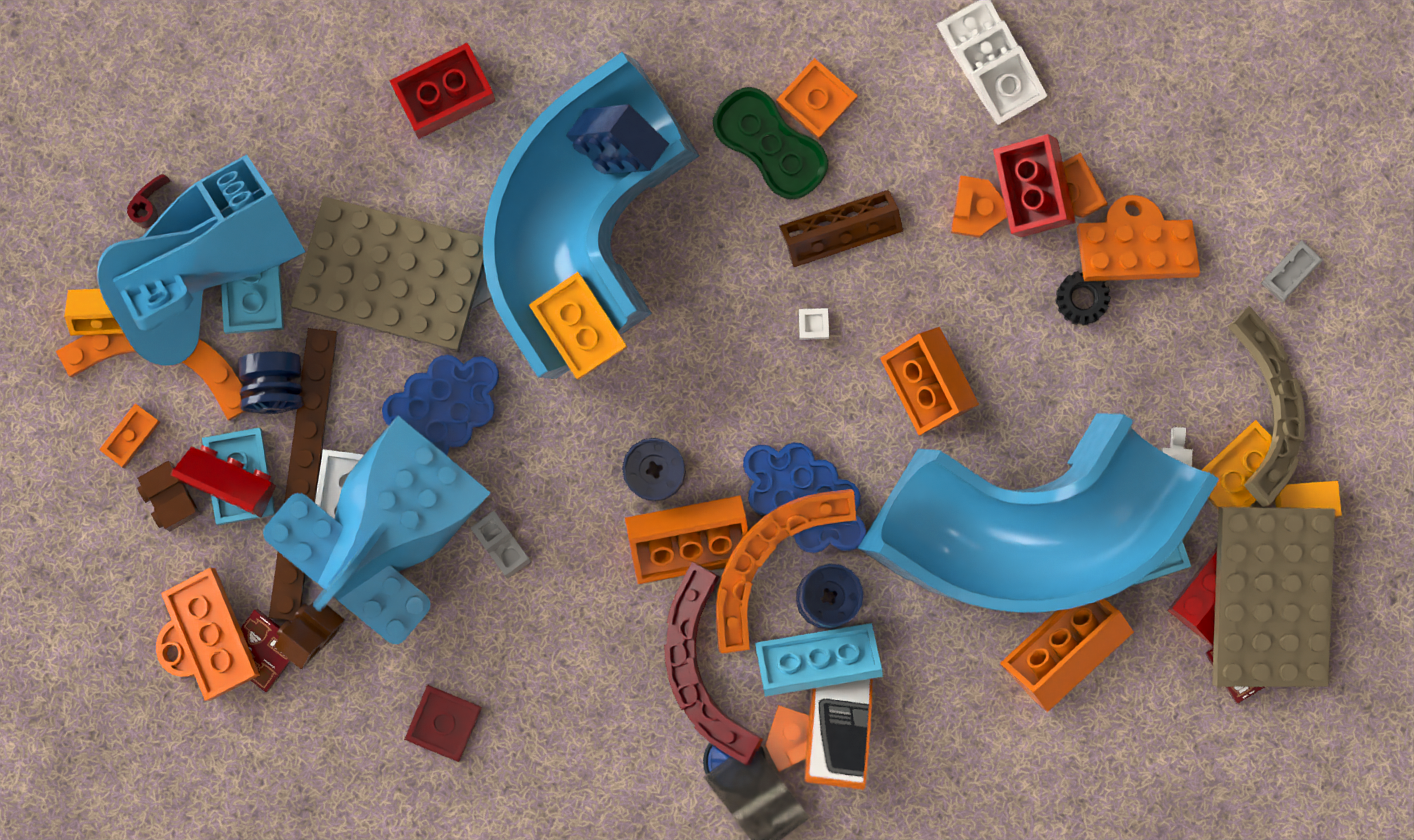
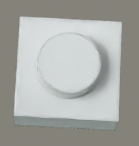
[798,308,829,340]

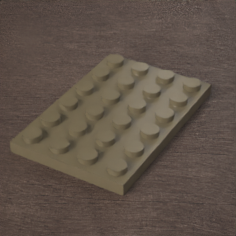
[291,196,484,352]
[1212,507,1335,687]

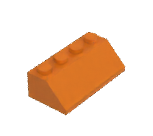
[625,495,748,584]
[1000,599,1134,712]

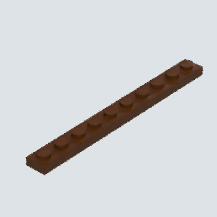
[269,328,338,621]

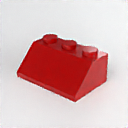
[171,445,276,518]
[1167,547,1217,647]

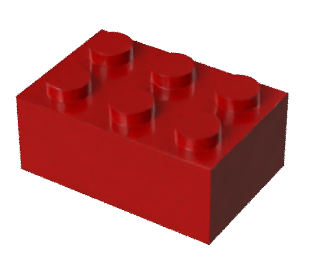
[389,42,496,139]
[993,134,1076,237]

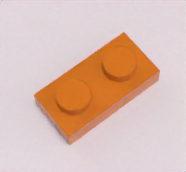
[99,403,160,468]

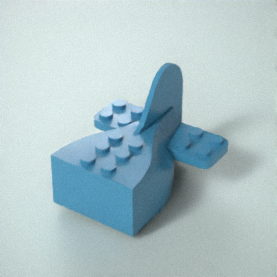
[97,154,305,366]
[263,415,491,644]

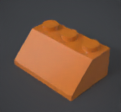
[880,327,979,436]

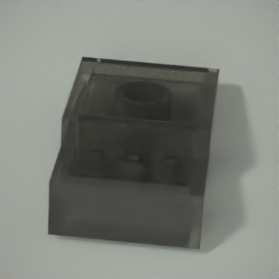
[704,750,809,840]

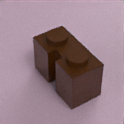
[137,461,201,532]
[274,600,345,670]

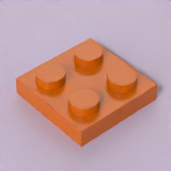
[776,58,858,140]

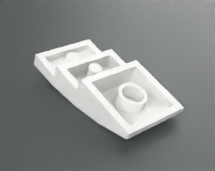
[936,0,1047,125]

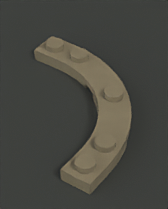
[1228,306,1305,507]

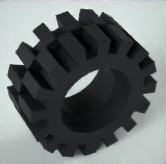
[1056,271,1111,326]

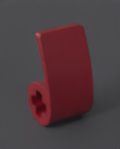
[127,174,171,228]

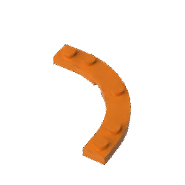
[56,333,246,421]
[716,489,856,654]

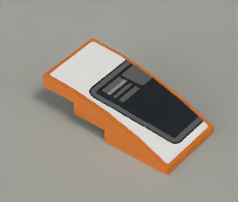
[805,678,873,790]

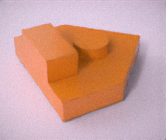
[1063,153,1108,218]
[951,175,1007,238]
[765,705,809,772]

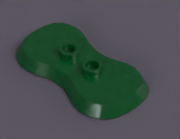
[713,87,829,200]

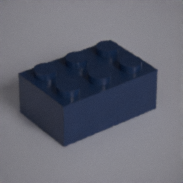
[566,104,669,174]

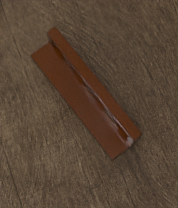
[779,190,903,268]

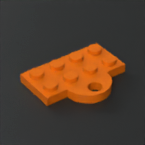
[1076,195,1200,281]
[156,567,260,701]

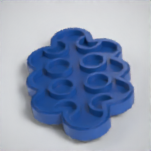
[379,355,499,456]
[743,443,866,553]

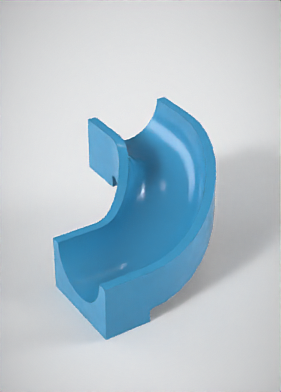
[483,52,700,379]
[857,413,1219,612]

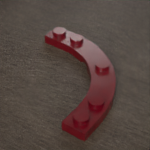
[664,562,763,765]

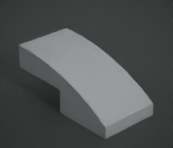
[471,511,531,579]

